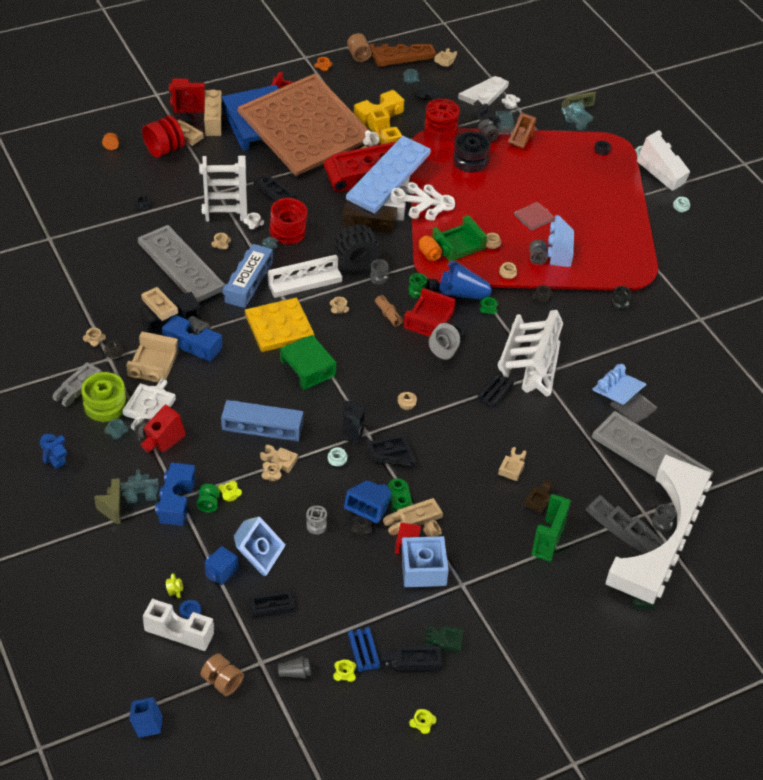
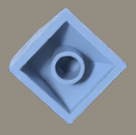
[234,516,286,576]

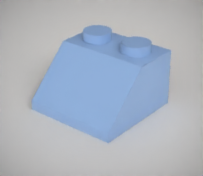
[402,536,449,587]

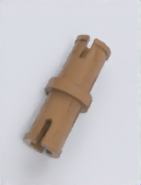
[375,295,403,327]

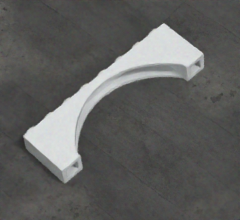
[606,455,712,604]

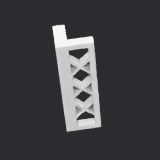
[268,255,342,298]
[522,330,560,397]

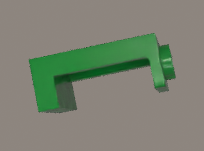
[431,215,487,262]
[280,335,336,390]
[532,494,571,562]

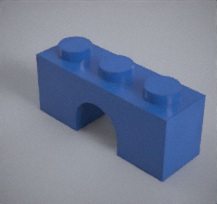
[162,315,222,362]
[155,463,196,526]

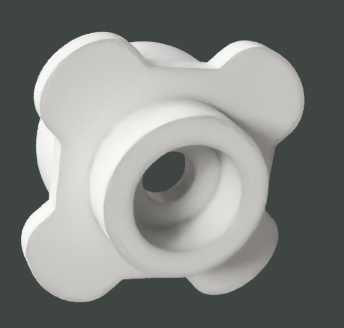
[502,94,520,109]
[363,130,379,147]
[244,213,264,229]

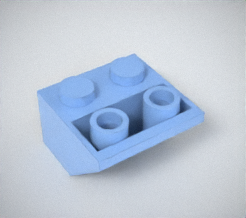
[547,215,574,267]

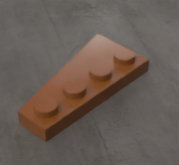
[369,44,436,67]

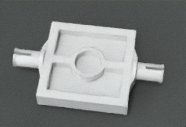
[123,379,176,430]

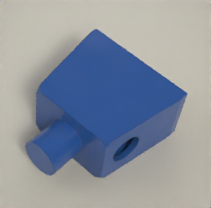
[344,481,392,523]

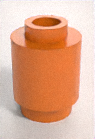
[419,236,442,261]

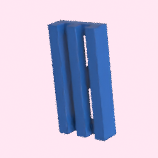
[348,627,380,672]

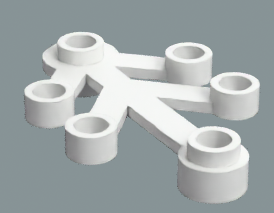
[390,182,455,221]

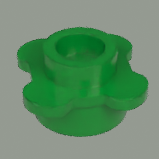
[480,297,498,314]

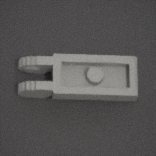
[53,362,102,407]

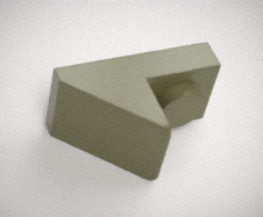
[94,478,122,524]

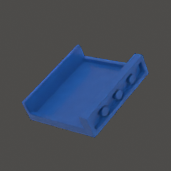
[222,85,278,150]

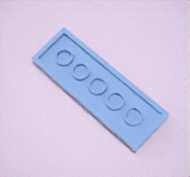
[346,136,431,214]

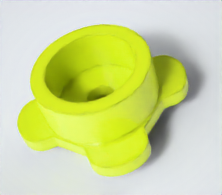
[218,481,242,501]
[166,573,183,599]
[333,660,356,682]
[409,709,436,734]

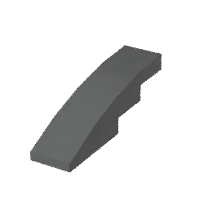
[585,495,664,554]

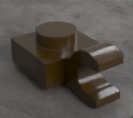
[524,479,554,514]

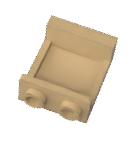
[126,332,179,382]

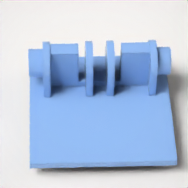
[592,364,646,405]

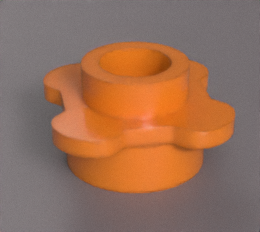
[314,57,332,71]

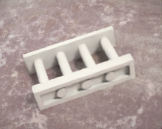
[199,156,247,221]
[498,310,563,378]

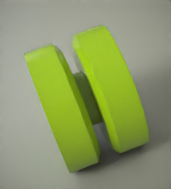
[81,372,127,422]

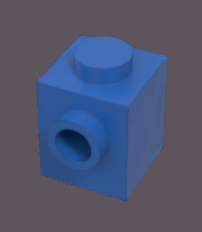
[205,546,238,585]
[129,697,163,738]

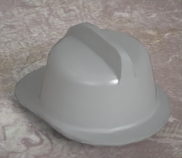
[429,323,460,360]

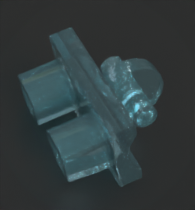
[561,102,593,130]
[121,469,159,504]

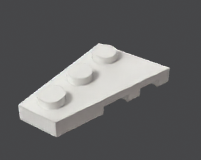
[458,76,509,106]

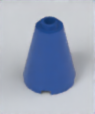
[440,261,492,300]

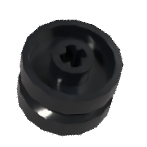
[453,131,491,173]

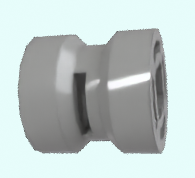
[306,506,327,534]

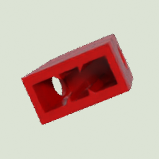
[140,404,186,453]

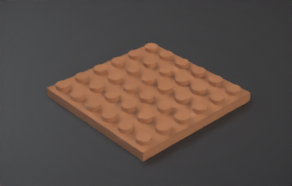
[237,73,368,176]

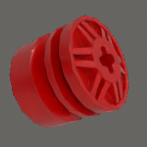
[424,99,460,142]
[142,115,185,158]
[269,198,307,245]

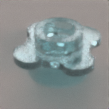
[403,69,419,83]
[259,237,278,249]
[104,419,128,439]

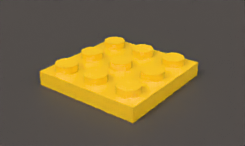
[245,298,315,352]

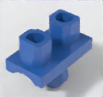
[40,434,67,469]

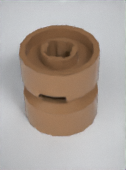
[347,33,372,62]
[201,653,244,696]

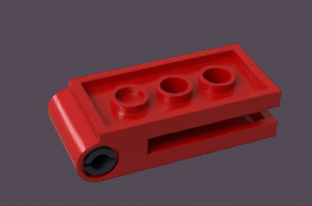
[324,142,396,192]

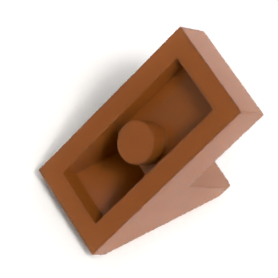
[508,113,536,149]

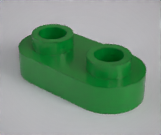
[388,479,412,513]

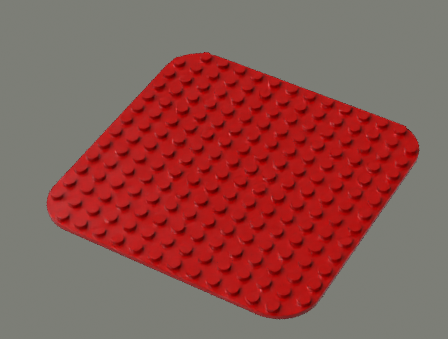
[410,128,658,291]

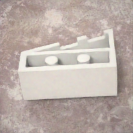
[637,130,690,191]

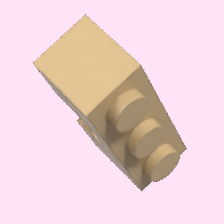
[204,90,222,136]

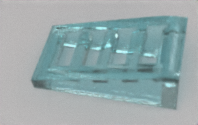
[496,111,514,134]

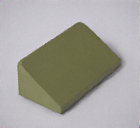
[561,92,596,111]

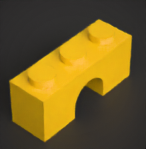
[354,90,404,127]
[368,108,402,145]

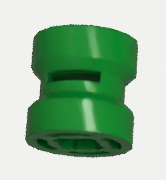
[408,273,427,298]
[197,484,220,513]

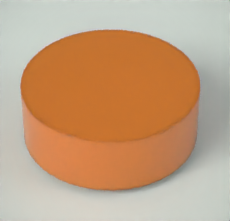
[102,133,120,150]

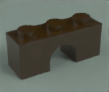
[342,200,397,234]

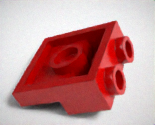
[169,79,205,113]

